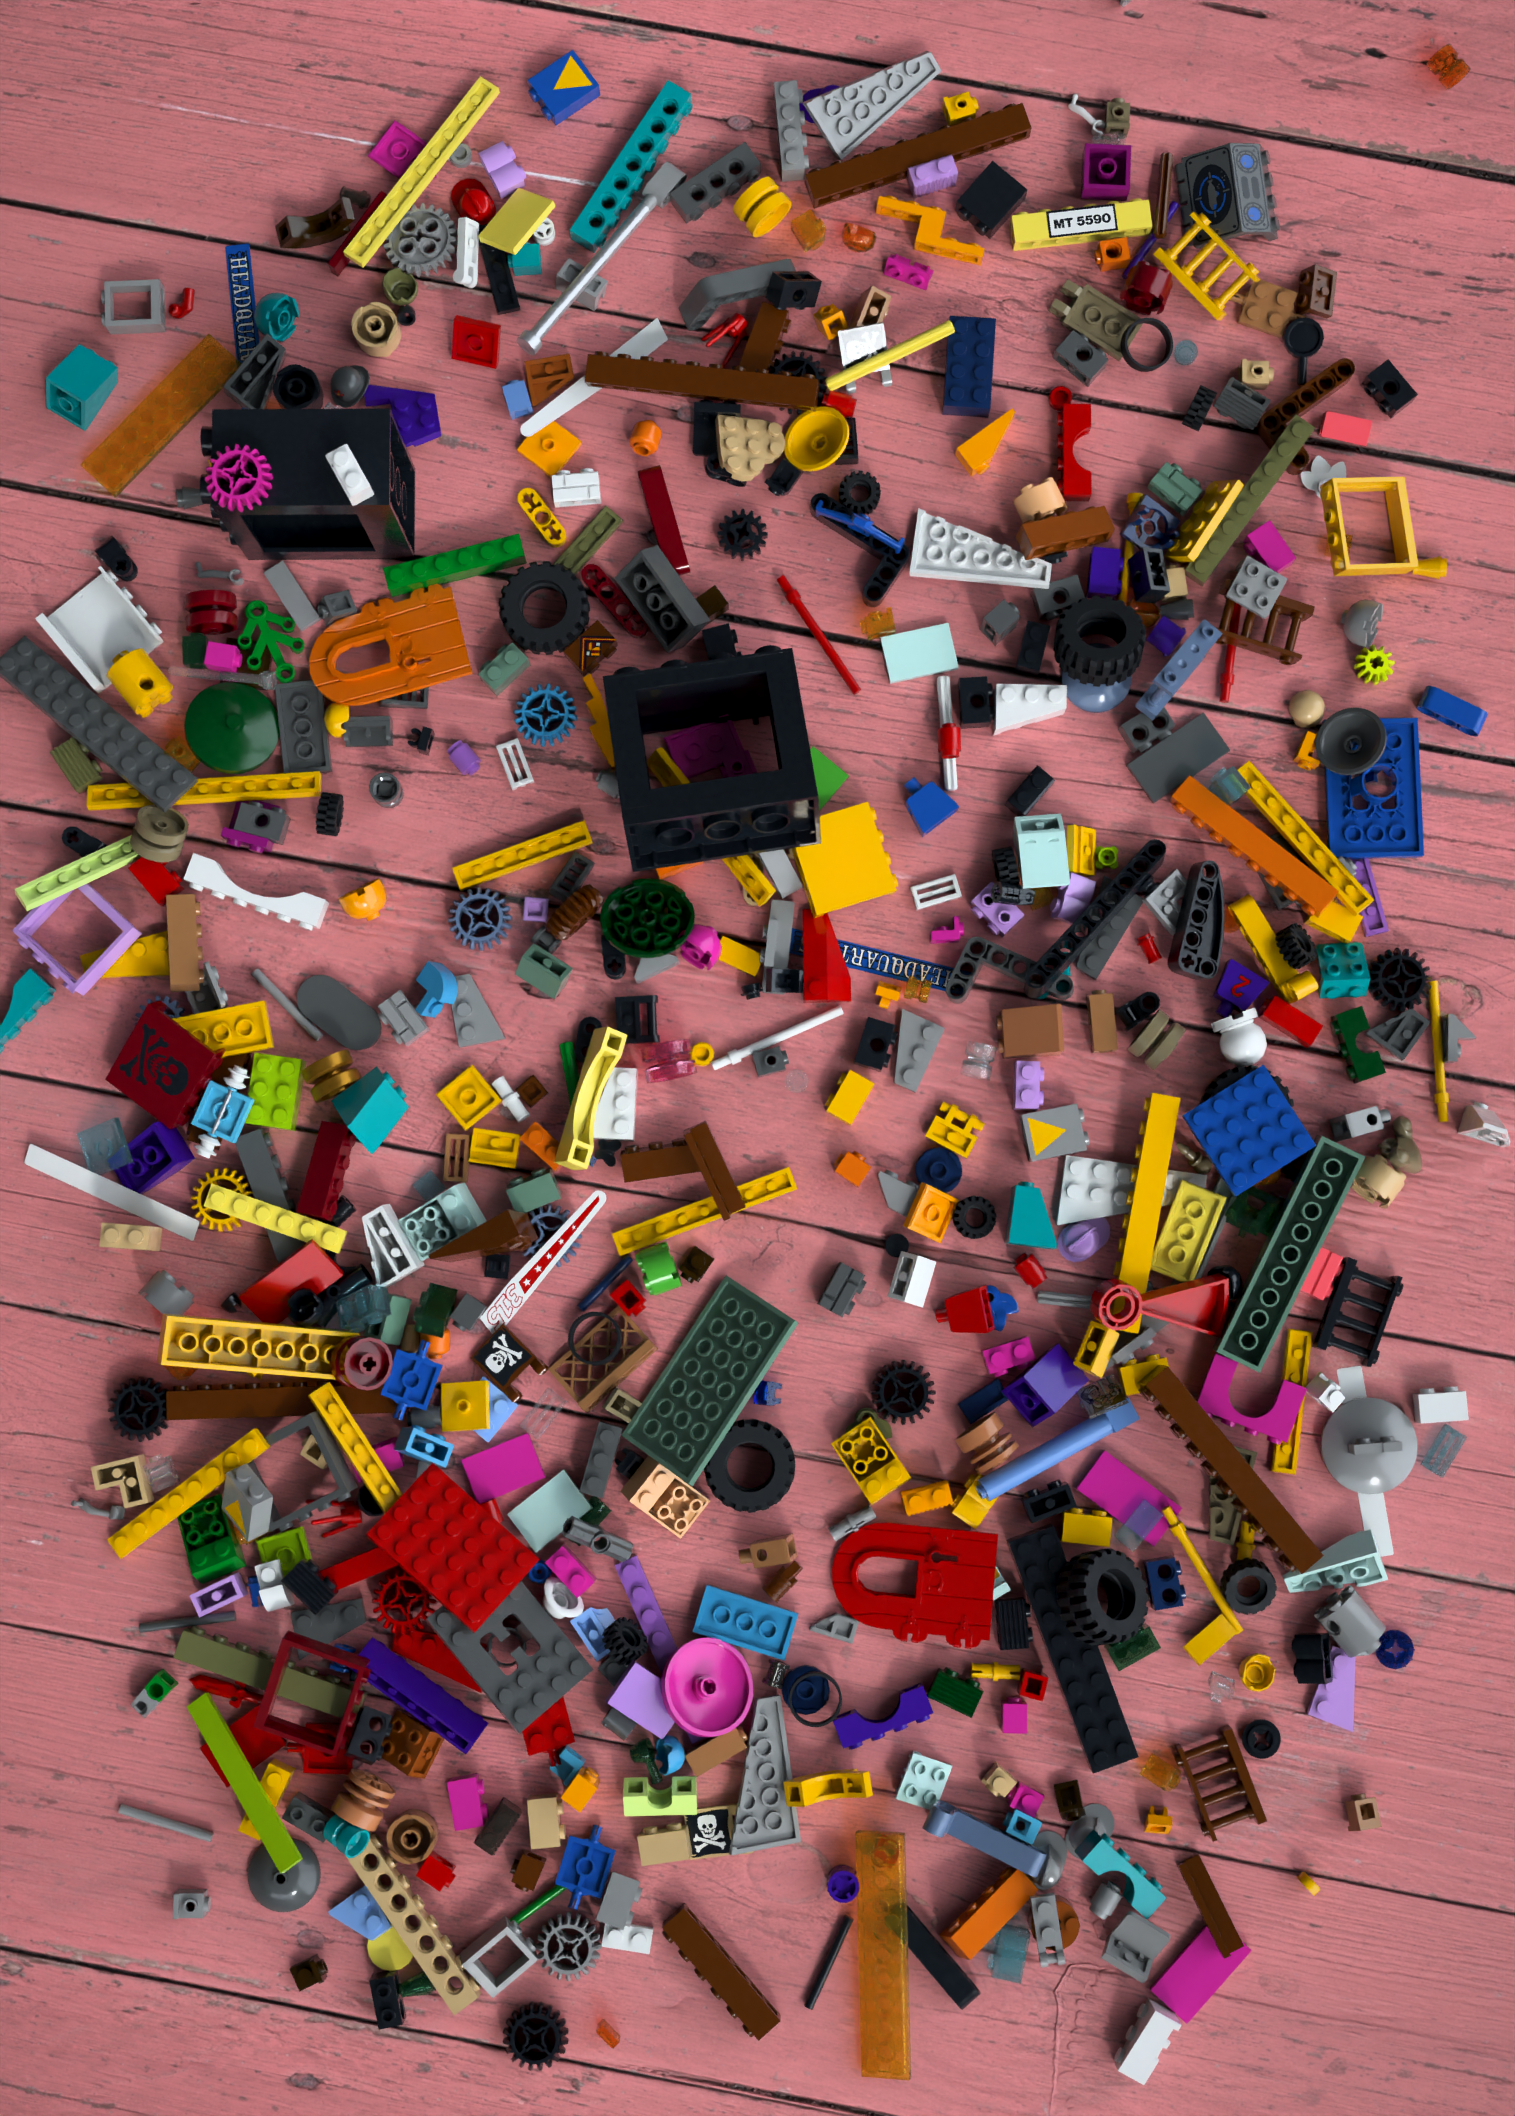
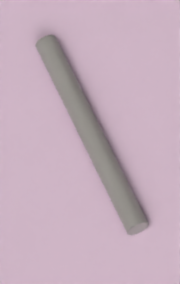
[251,969,323,1041]
[119,1804,214,1842]

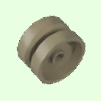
[130,805,189,862]
[1127,1009,1186,1070]

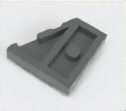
[1364,1009,1430,1061]

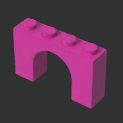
[1197,1353,1307,1445]

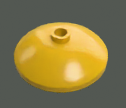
[784,407,849,471]

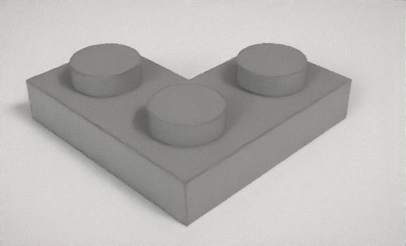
[1142,869,1187,936]

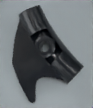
[316,1250,372,1327]

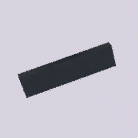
[479,223,520,315]

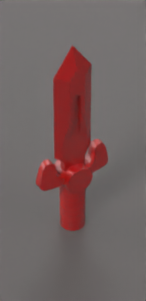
[189,1675,264,1708]

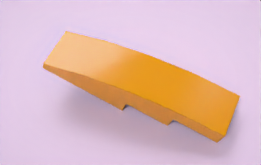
[582,674,616,771]

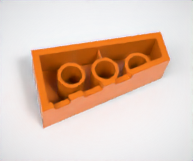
[939,1867,1038,1960]

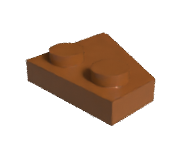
[524,354,574,407]

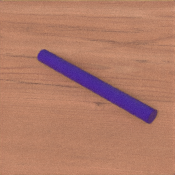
[1122,201,1179,280]

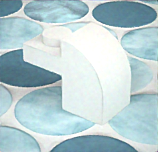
[254,1559,295,1612]

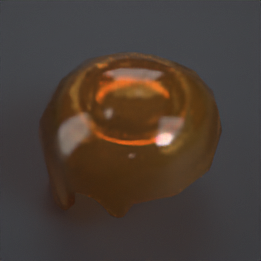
[842,222,877,253]
[1126,598,1161,628]

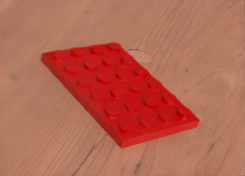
[366,1463,540,1633]

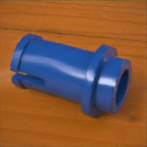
[246,1575,263,1607]

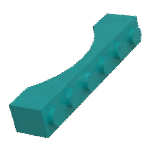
[0,968,56,1054]

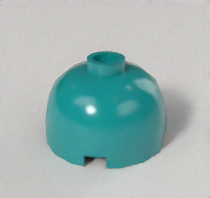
[254,293,299,341]

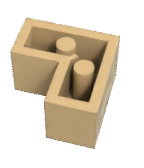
[91,1454,154,1509]

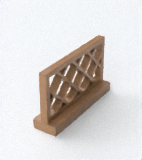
[548,1305,658,1413]

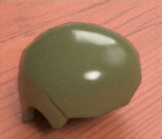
[382,268,418,306]

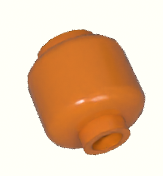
[629,420,662,456]
[419,1322,450,1359]

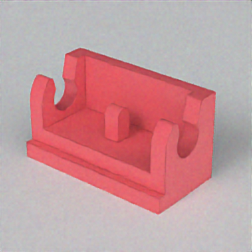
[1319,411,1372,447]

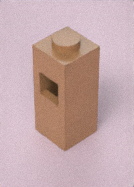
[1086,990,1118,1053]
[685,1726,748,1777]

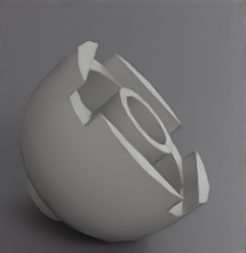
[1341,599,1383,648]

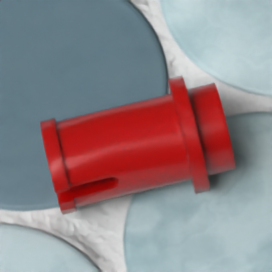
[1137,933,1162,964]

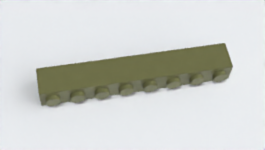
[1185,415,1315,586]
[173,1626,368,1723]

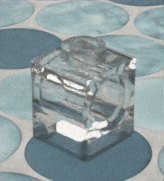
[143,1454,181,1493]

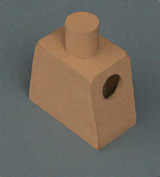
[739,1533,797,1568]

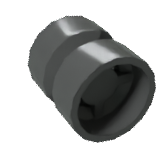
[369,772,404,808]

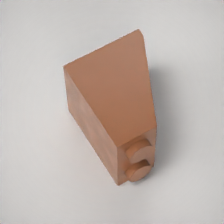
[996,1004,1064,1059]

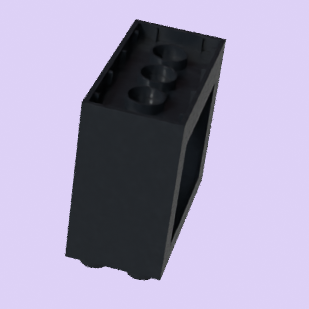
[200,408,415,560]
[603,645,821,872]

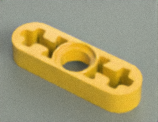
[517,488,567,548]

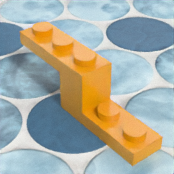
[876,195,985,266]

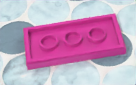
[1076,1450,1182,1547]
[1150,1925,1252,2024]

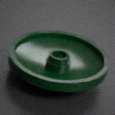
[184,682,280,774]

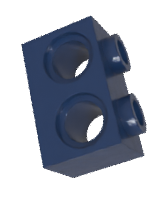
[1143,1555,1186,1611]

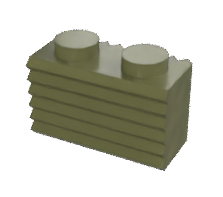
[50,737,103,794]

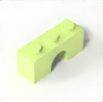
[623,1776,697,1816]

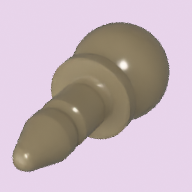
[1176,1142,1212,1175]

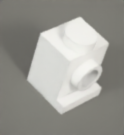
[1305,1371,1345,1412]

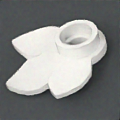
[1301,455,1346,499]

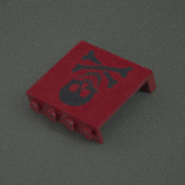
[105,1000,226,1130]

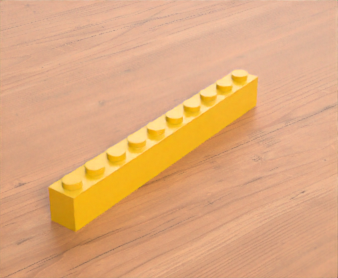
[1110,1093,1181,1334]

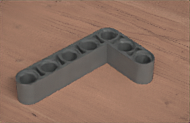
[678,259,796,331]
[946,936,1074,1004]

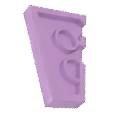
[1306,1645,1355,1732]

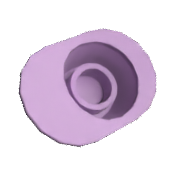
[1057,1217,1110,1262]

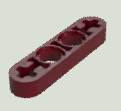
[581,564,648,639]

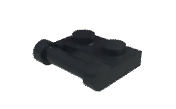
[615,995,660,1045]

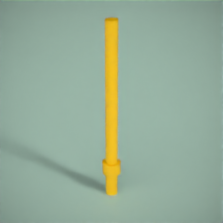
[1428,981,1449,1122]
[1161,1505,1243,1635]

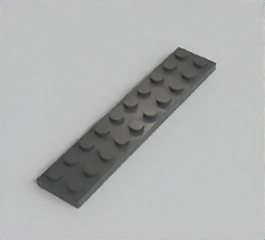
[0,636,198,813]

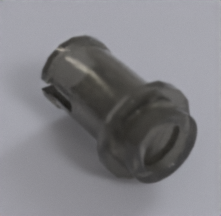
[340,186,371,209]

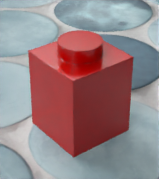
[1017,1668,1049,1702]

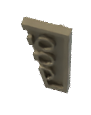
[1209,1446,1257,1546]

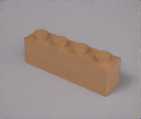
[166,894,204,992]

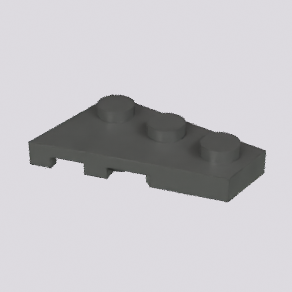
[291,1597,367,1660]

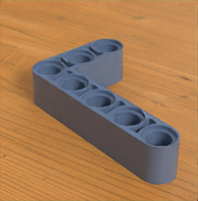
[922,1800,1047,1877]

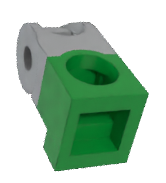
[131,1669,179,1719]

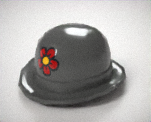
[331,365,370,408]

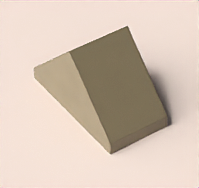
[602,1386,642,1423]

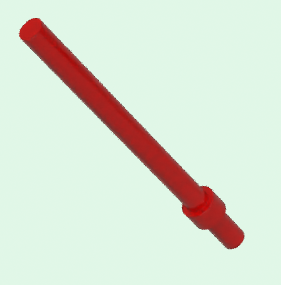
[1219,572,1242,703]
[776,575,861,695]

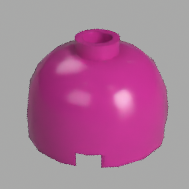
[677,924,722,970]

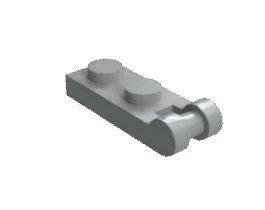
[1030,1893,1065,1968]

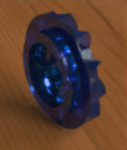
[1375,1630,1415,1670]

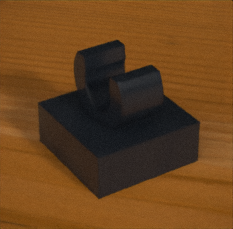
[408,726,435,756]
[484,1254,511,1279]
[614,1449,645,1479]

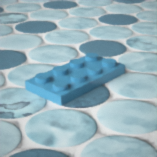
[692,1584,799,1661]

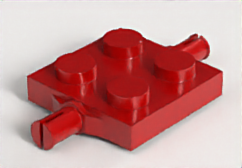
[522,1696,575,1767]
[287,1722,371,1775]

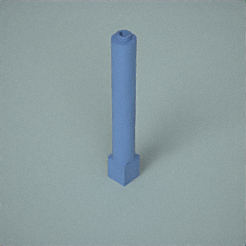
[975,1397,1140,1501]

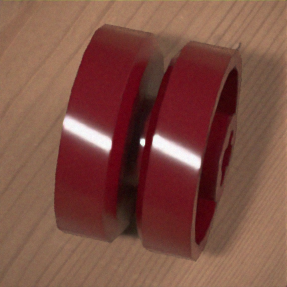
[184,590,238,635]
[330,1335,393,1391]

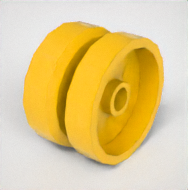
[733,176,792,238]

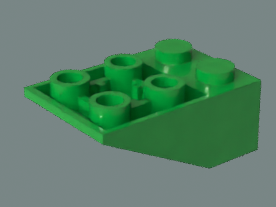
[177,1494,246,1584]

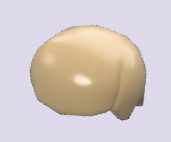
[1289,690,1325,728]

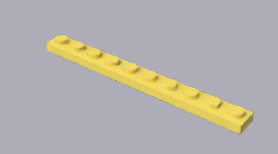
[343,76,500,268]

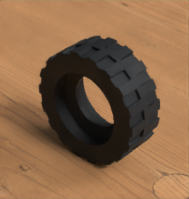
[1220,1558,1277,1615]

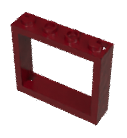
[253,1630,371,1756]

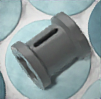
[531,926,562,954]

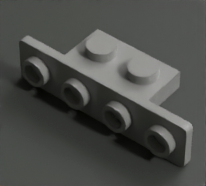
[760,900,795,995]
[1095,1314,1170,1377]

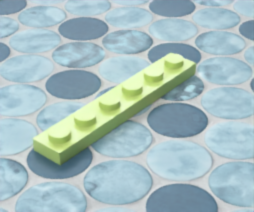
[15,835,142,911]

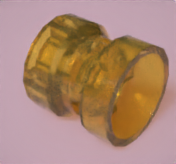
[903,975,932,1004]

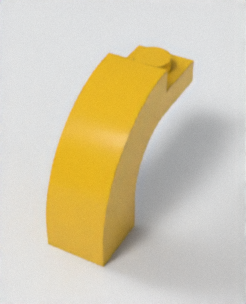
[783,1769,873,1807]

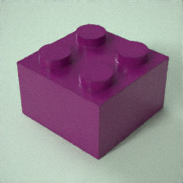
[1081,143,1131,201]

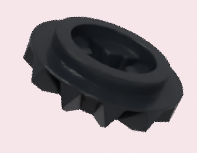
[1242,1719,1281,1759]

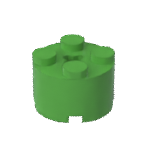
[635,1241,682,1296]

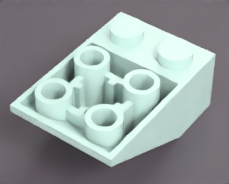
[1013,814,1070,889]
[398,1182,487,1262]

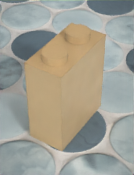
[99,1223,162,1251]

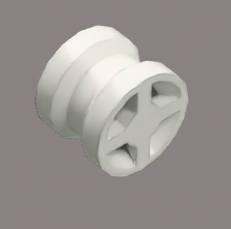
[533,217,555,246]

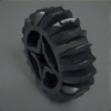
[768,351,827,415]
[1369,948,1432,1012]
[871,1360,936,1425]
[108,1377,169,1442]
[503,2001,569,2071]

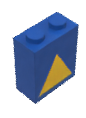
[528,50,600,126]

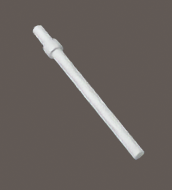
[711,1005,844,1070]

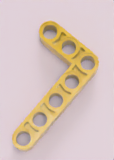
[1228,894,1318,1004]

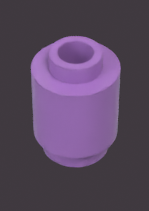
[447,740,481,776]

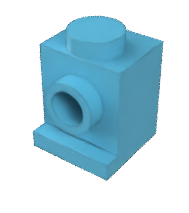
[1002,1809,1042,1845]

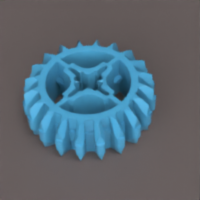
[514,684,577,747]

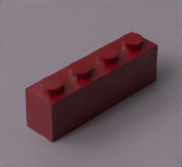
[296,1121,356,1222]

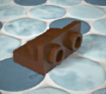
[1296,264,1337,319]

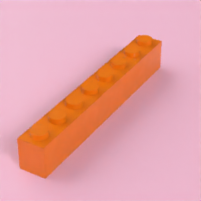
[1170,775,1339,918]

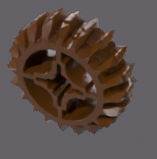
[547,884,604,941]

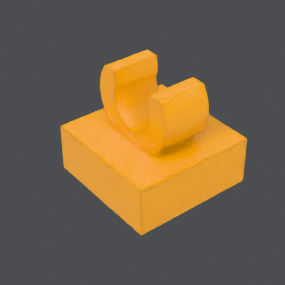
[875,980,902,1009]
[1144,1806,1172,1834]

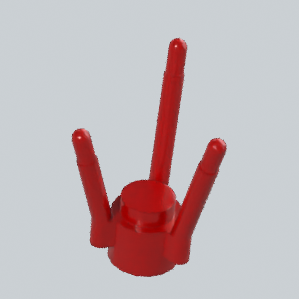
[701,313,749,367]
[305,1499,362,1538]

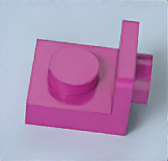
[930,916,964,944]
[1006,1781,1045,1818]

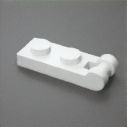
[453,217,479,288]

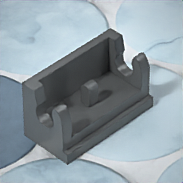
[343,716,393,747]

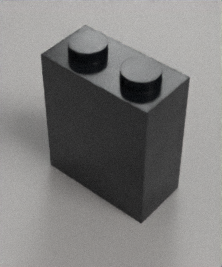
[955,161,1027,239]

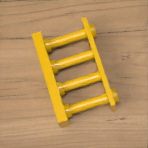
[1153,212,1260,321]

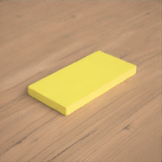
[1150,1180,1227,1283]

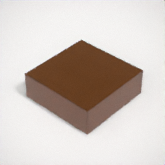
[515,1075,549,1108]

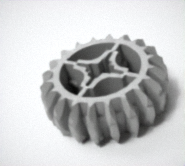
[536,1912,602,1981]

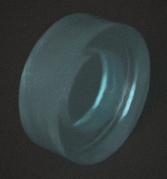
[1174,340,1198,365]

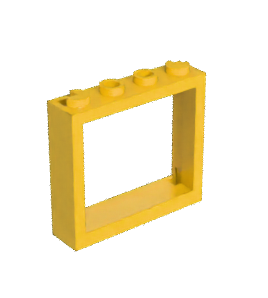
[1320,477,1418,576]

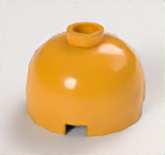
[338,878,387,921]

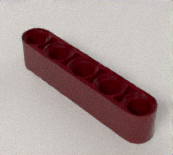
[638,465,690,576]

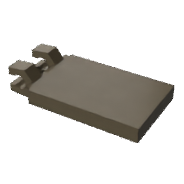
[1048,279,1143,361]

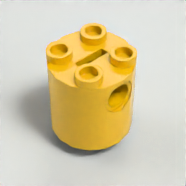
[106,648,173,718]

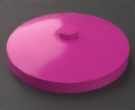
[661,1637,753,1737]

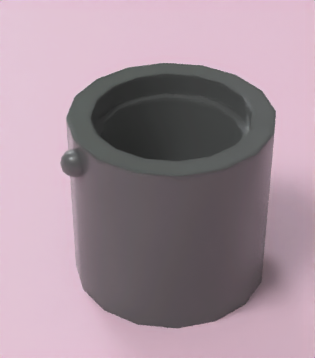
[601,1707,637,1740]

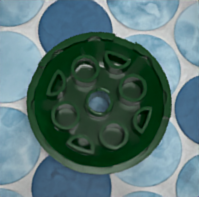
[600,878,695,958]

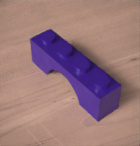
[833,1682,933,1750]

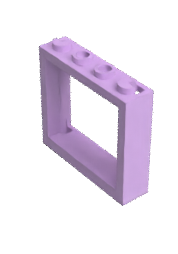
[12,883,142,996]

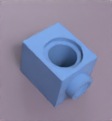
[502,380,534,420]

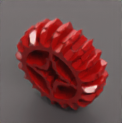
[372,1570,438,1635]

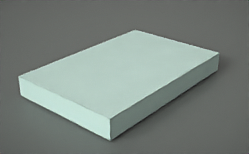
[880,623,959,684]
[507,1470,593,1553]

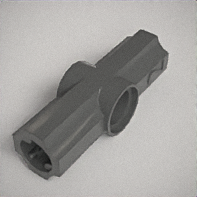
[562,1516,633,1562]

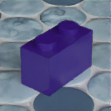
[1086,547,1124,600]

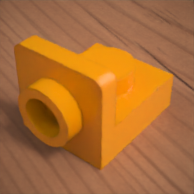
[1293,731,1320,770]

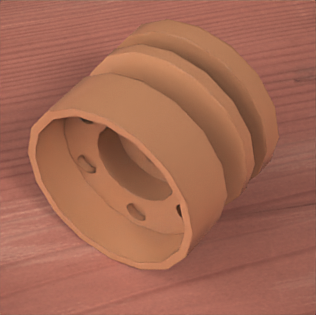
[955,1412,1019,1474]
[331,1768,396,1831]

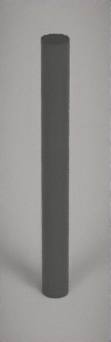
[139,1611,236,1633]

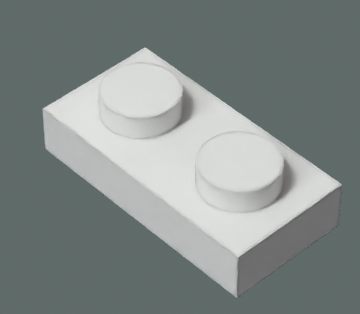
[602,1924,654,1954]

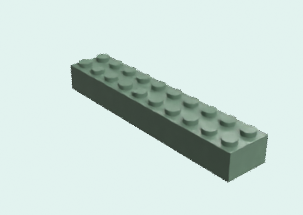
[1213,1135,1365,1373]

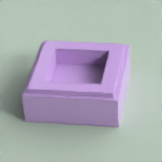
[523,897,549,923]

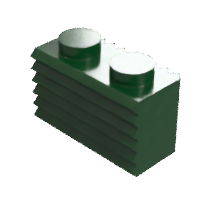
[927,1667,984,1718]

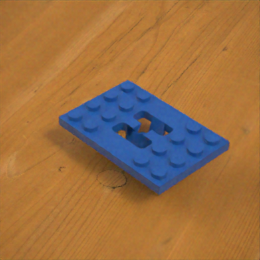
[1322,718,1424,859]

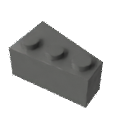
[223,334,286,409]

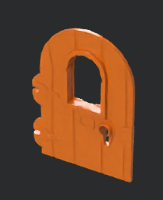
[309,584,473,706]

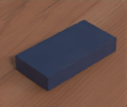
[958,1378,1008,1424]

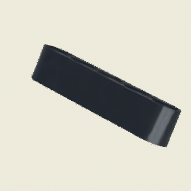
[884,1901,981,2010]

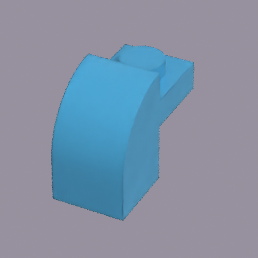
[415,961,458,1018]

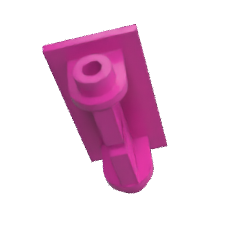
[884,254,934,290]

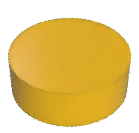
[690,1042,714,1066]
[1296,1872,1320,1896]

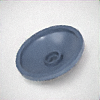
[1061,643,1132,713]

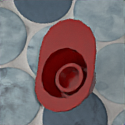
[451,178,496,225]

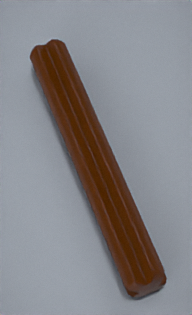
[1154,152,1173,239]

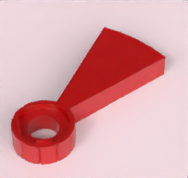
[1090,1273,1229,1338]

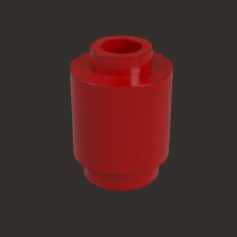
[821,390,857,418]
[937,723,962,759]
[1013,1252,1048,1289]

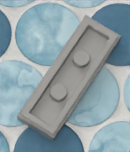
[263,560,321,632]

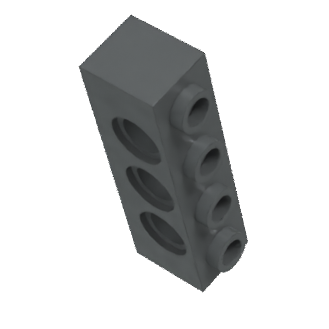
[670,142,761,224]

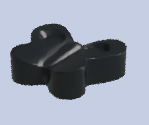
[595,1139,622,1167]

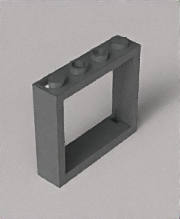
[248,1411,358,1532]

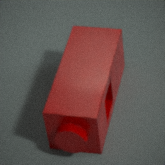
[1259,995,1323,1048]

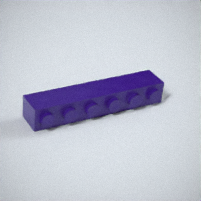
[350,1637,488,1754]

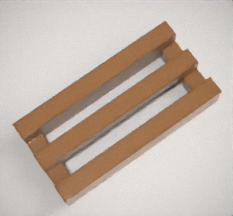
[443,1134,471,1183]

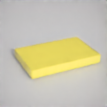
[478,188,555,255]

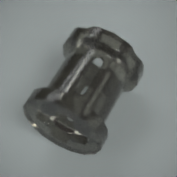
[762,1658,790,1689]

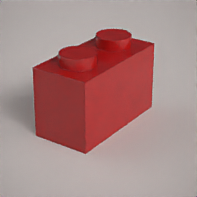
[128,857,184,906]

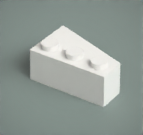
[593,1067,638,1141]
[1114,1998,1182,2085]

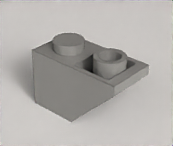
[877,1169,920,1217]

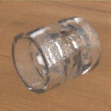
[960,1041,997,1081]

